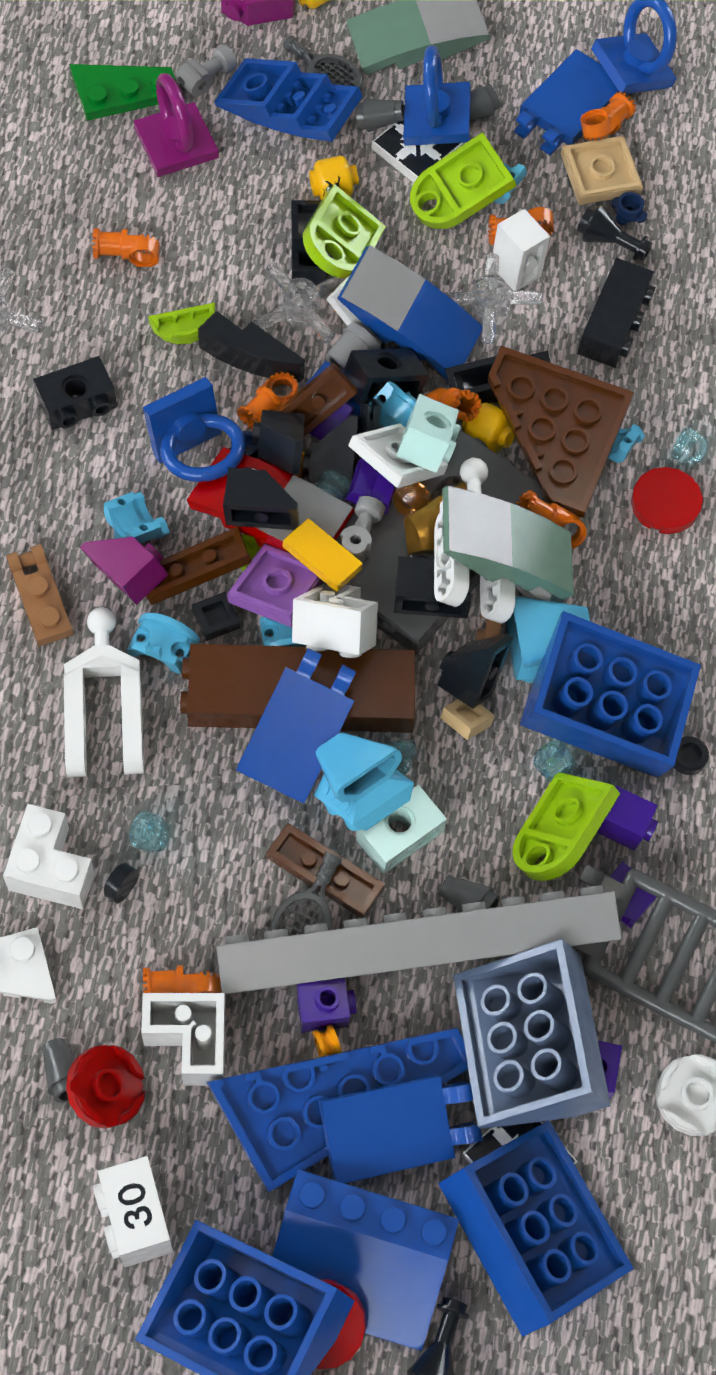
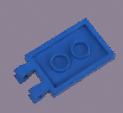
[514,49,619,156]
[236,648,356,803]
[318,1075,483,1183]

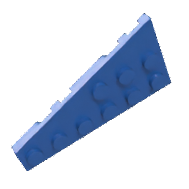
[206,1028,468,1192]

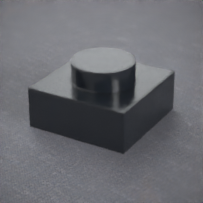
[192,592,240,641]

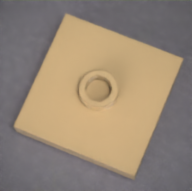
[560,136,643,205]

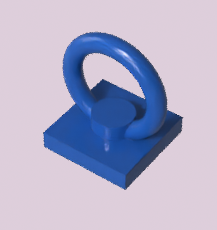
[591,0,677,94]
[403,45,471,146]
[143,377,246,482]

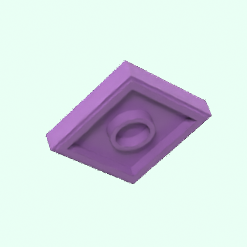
[227,543,324,628]

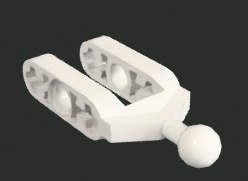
[434,457,516,624]
[64,607,144,778]

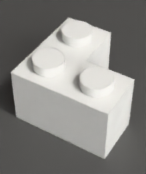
[292,583,378,658]
[3,804,95,909]
[141,993,226,1086]

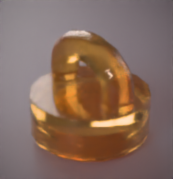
[393,482,431,517]

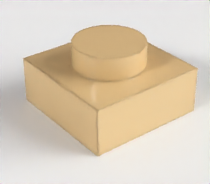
[440,699,495,740]

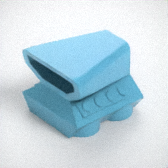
[506,596,590,683]
[314,733,414,831]

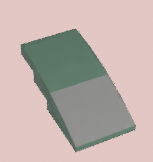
[346,0,491,75]
[442,486,574,600]

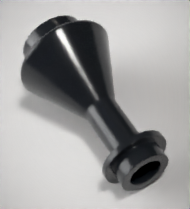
[577,205,653,261]
[407,1297,469,1375]

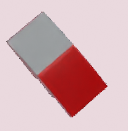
[186,447,354,553]

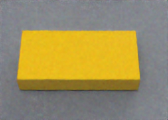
[282,518,363,592]

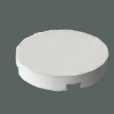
[656,1054,716,1136]

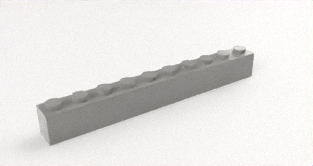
[216,885,622,994]

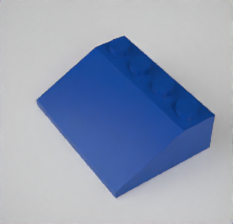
[520,611,701,778]
[438,1121,634,1337]
[272,1169,459,1352]
[135,1220,354,1375]

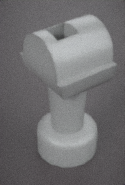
[175,44,237,97]
[340,496,386,563]

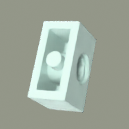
[396,394,461,473]
[356,784,447,875]

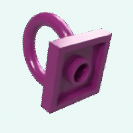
[133,73,219,177]

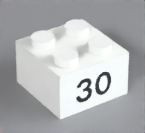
[93,1156,173,1267]

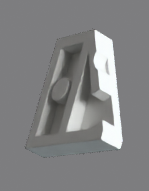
[0,927,57,1004]

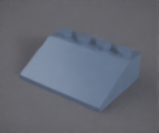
[453,939,611,1129]

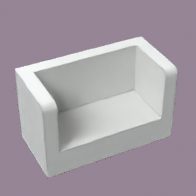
[490,210,550,292]

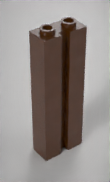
[180,644,415,733]

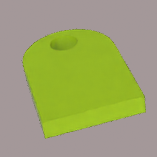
[410,132,517,229]
[303,184,386,278]
[512,772,620,881]

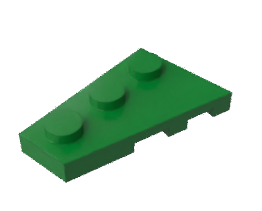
[69,64,177,121]

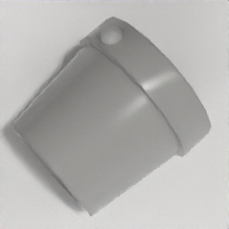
[325,323,381,371]

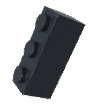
[577,258,656,368]

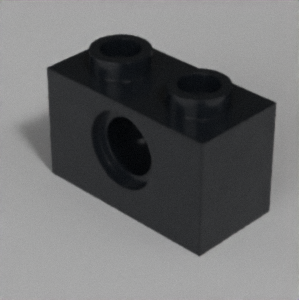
[343,348,429,405]
[33,356,117,430]

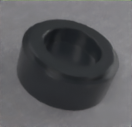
[674,736,709,775]
[104,863,139,904]

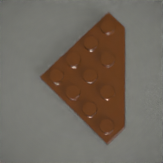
[488,346,634,518]

